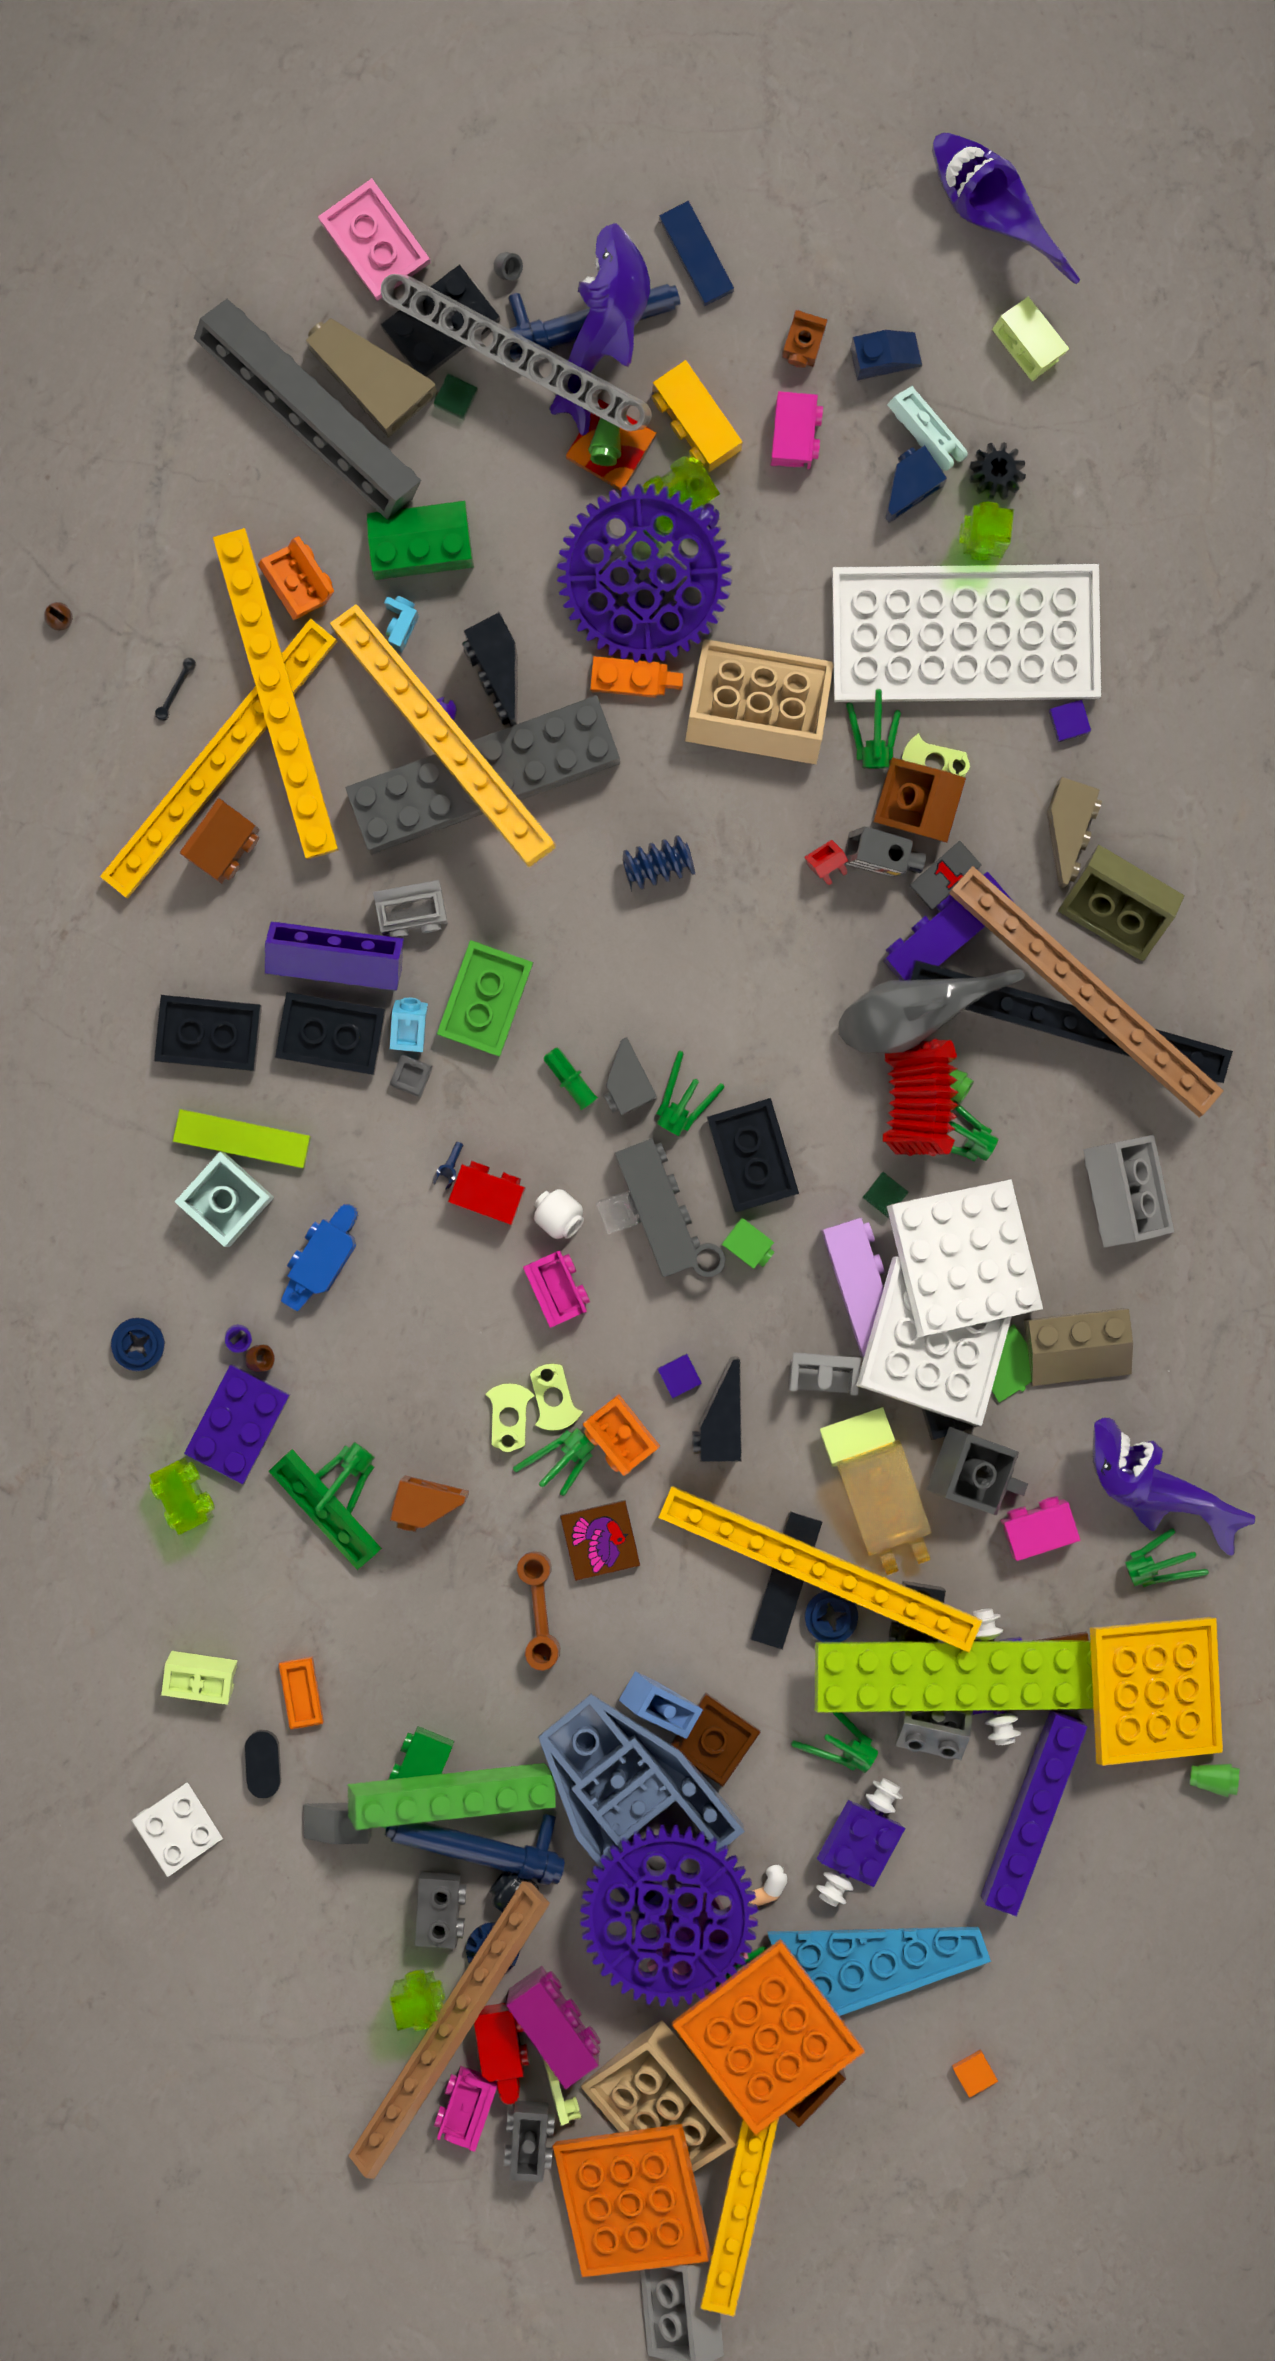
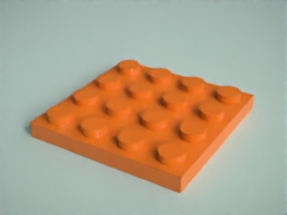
[672,1939,865,2135]
[553,2124,712,2277]

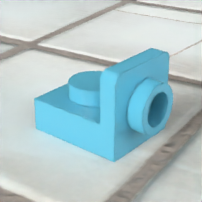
[384,596,419,652]
[390,998,428,1052]

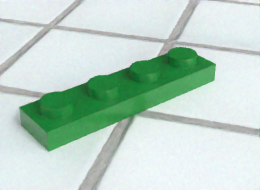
[268,1449,382,1570]

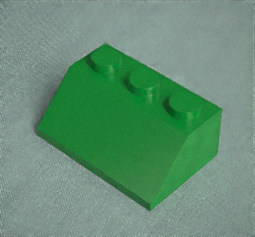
[367,501,474,580]

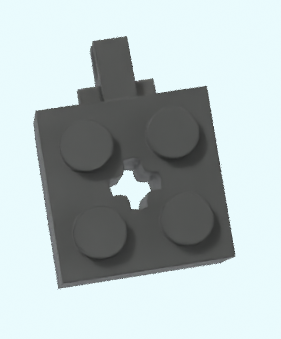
[927,1427,1028,1515]

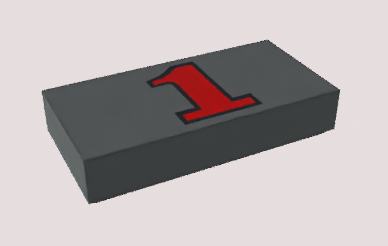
[909,840,981,910]

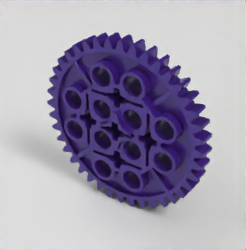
[557,484,732,663]
[580,1825,758,2007]

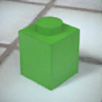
[721,1218,775,1269]

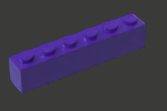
[981,1710,1088,1917]

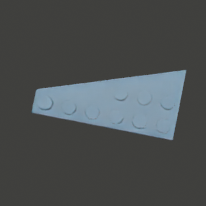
[767,1927,991,2016]

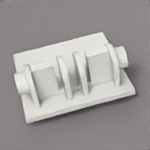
[131,1782,223,1877]

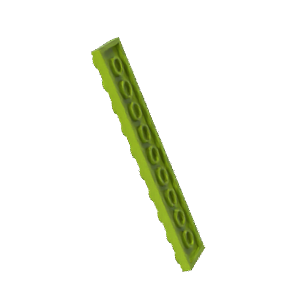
[815,1640,1094,1712]

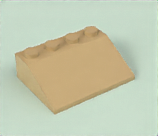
[685,639,833,765]
[581,2020,742,2172]

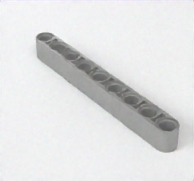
[380,274,652,431]

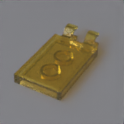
[836,1440,932,1575]

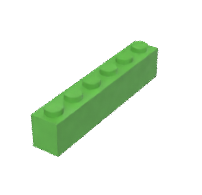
[347,1763,556,1830]

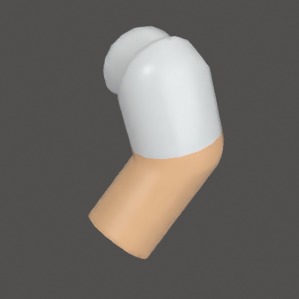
[749,1865,787,1906]

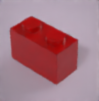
[448,1161,526,1225]

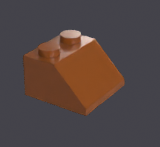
[873,757,966,843]
[179,798,260,884]
[390,1475,469,1532]

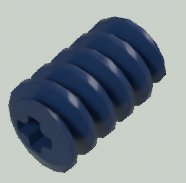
[622,835,696,892]

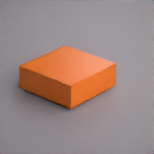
[952,2049,998,2098]

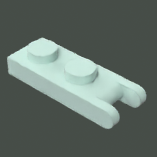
[887,386,968,470]

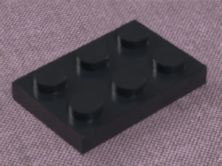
[381,264,500,377]
[275,992,386,1075]
[154,995,262,1072]
[707,1098,799,1213]

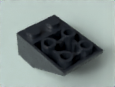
[462,612,518,726]

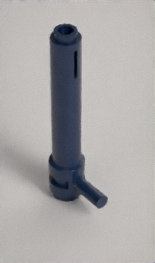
[508,284,681,360]
[385,1814,565,1885]

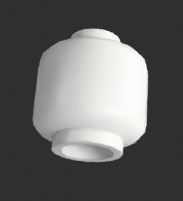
[534,1189,584,1239]

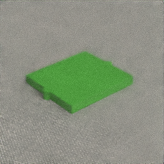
[992,1324,1032,1403]

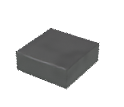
[389,1054,433,1098]

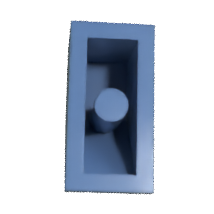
[619,1671,703,1739]

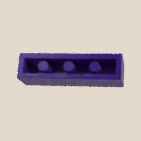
[884,872,1014,981]
[265,921,404,990]

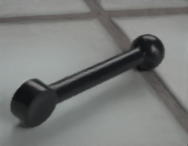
[155,658,196,721]

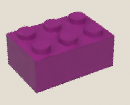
[506,1966,601,2089]

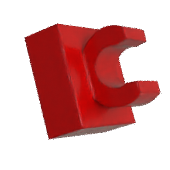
[804,840,848,885]

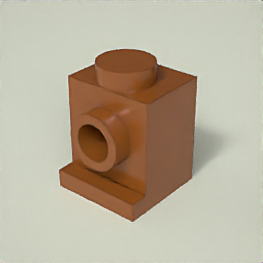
[782,310,828,368]

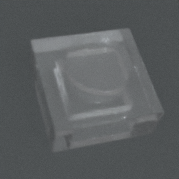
[596,1191,641,1234]

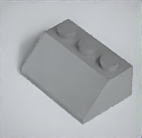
[1083,1135,1174,1247]
[640,2259,724,2361]

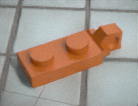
[590,656,684,698]

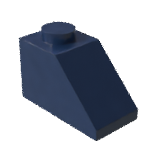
[850,330,922,381]
[885,445,947,523]

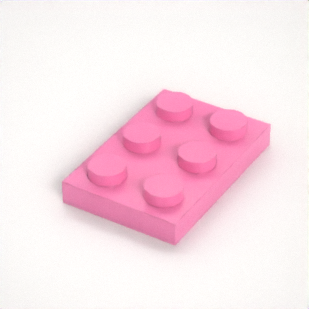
[318,178,431,301]

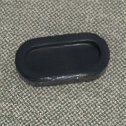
[245,1730,281,1798]

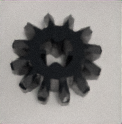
[969,442,1026,500]

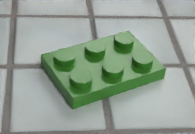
[437,940,534,1057]

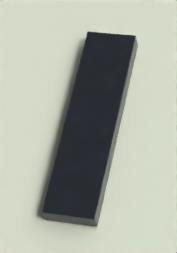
[750,1511,822,1650]

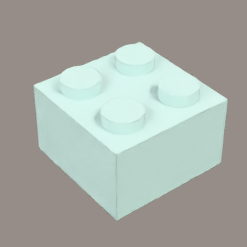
[175,1152,274,1247]

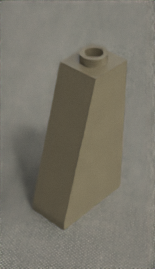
[306,318,438,438]

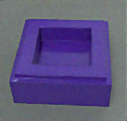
[1049,700,1091,742]
[657,1353,702,1398]

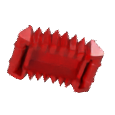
[883,1039,959,1156]

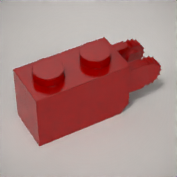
[474,2002,529,2105]

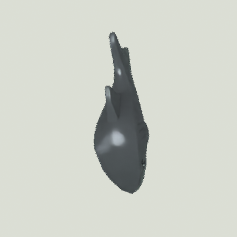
[838,969,1025,1053]

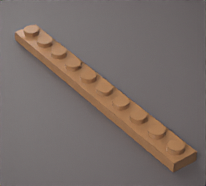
[949,866,1224,1117]
[348,1881,550,2179]

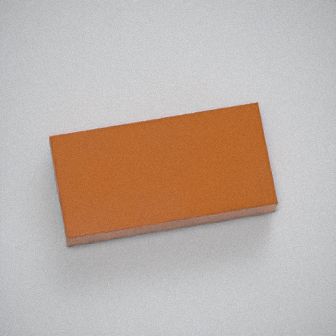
[279,1656,324,1730]

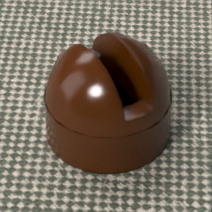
[44,602,73,631]
[245,1344,275,1372]

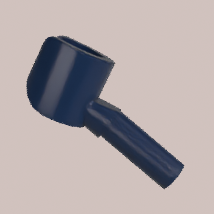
[433,1142,463,1190]

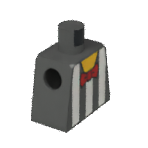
[844,826,926,877]

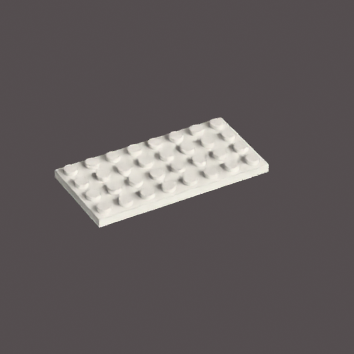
[832,564,1101,702]

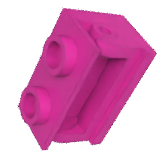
[771,391,823,469]
[523,1250,590,1328]
[1001,1496,1081,1561]
[434,2066,497,2152]

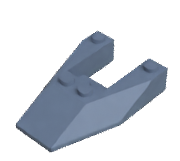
[538,1694,745,1916]

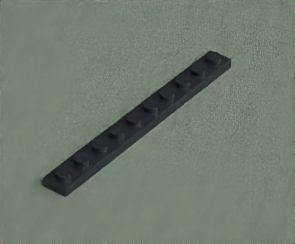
[908,960,1233,1083]

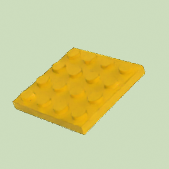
[1090,1617,1223,1765]

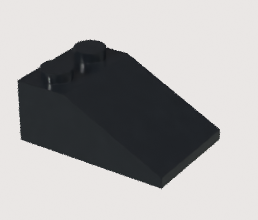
[692,1357,741,1462]

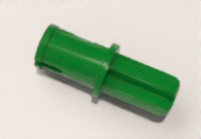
[544,1047,598,1110]

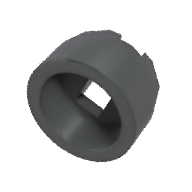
[493,252,523,281]

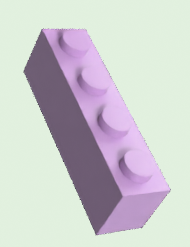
[821,1218,885,1358]

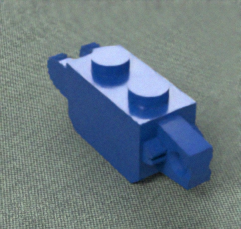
[281,1204,359,1311]

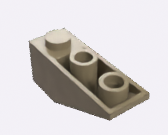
[1047,777,1102,888]

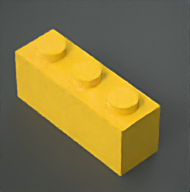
[651,360,743,472]

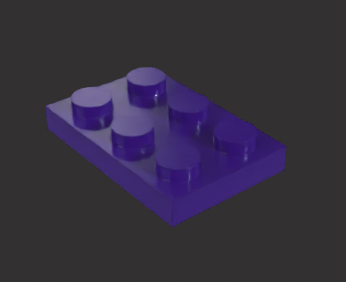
[184,1364,290,1484]

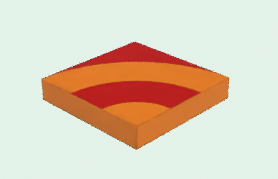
[566,399,657,492]

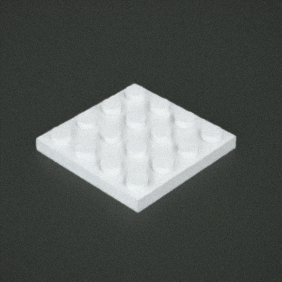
[887,1180,1043,1337]
[856,1256,1011,1426]

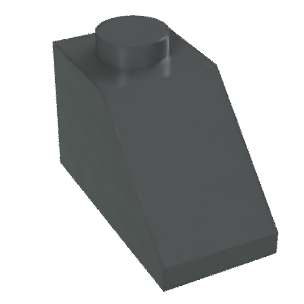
[604,1037,657,1116]
[304,1803,372,1844]

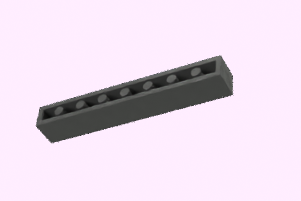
[194,299,421,520]

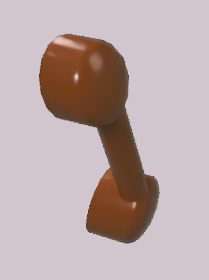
[517,1551,561,1671]

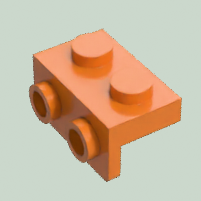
[258,536,334,620]
[583,1394,660,1476]

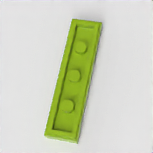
[173,1109,311,1169]

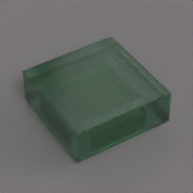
[433,373,478,420]
[862,1171,909,1218]

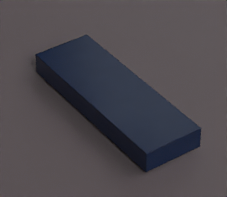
[659,200,734,307]

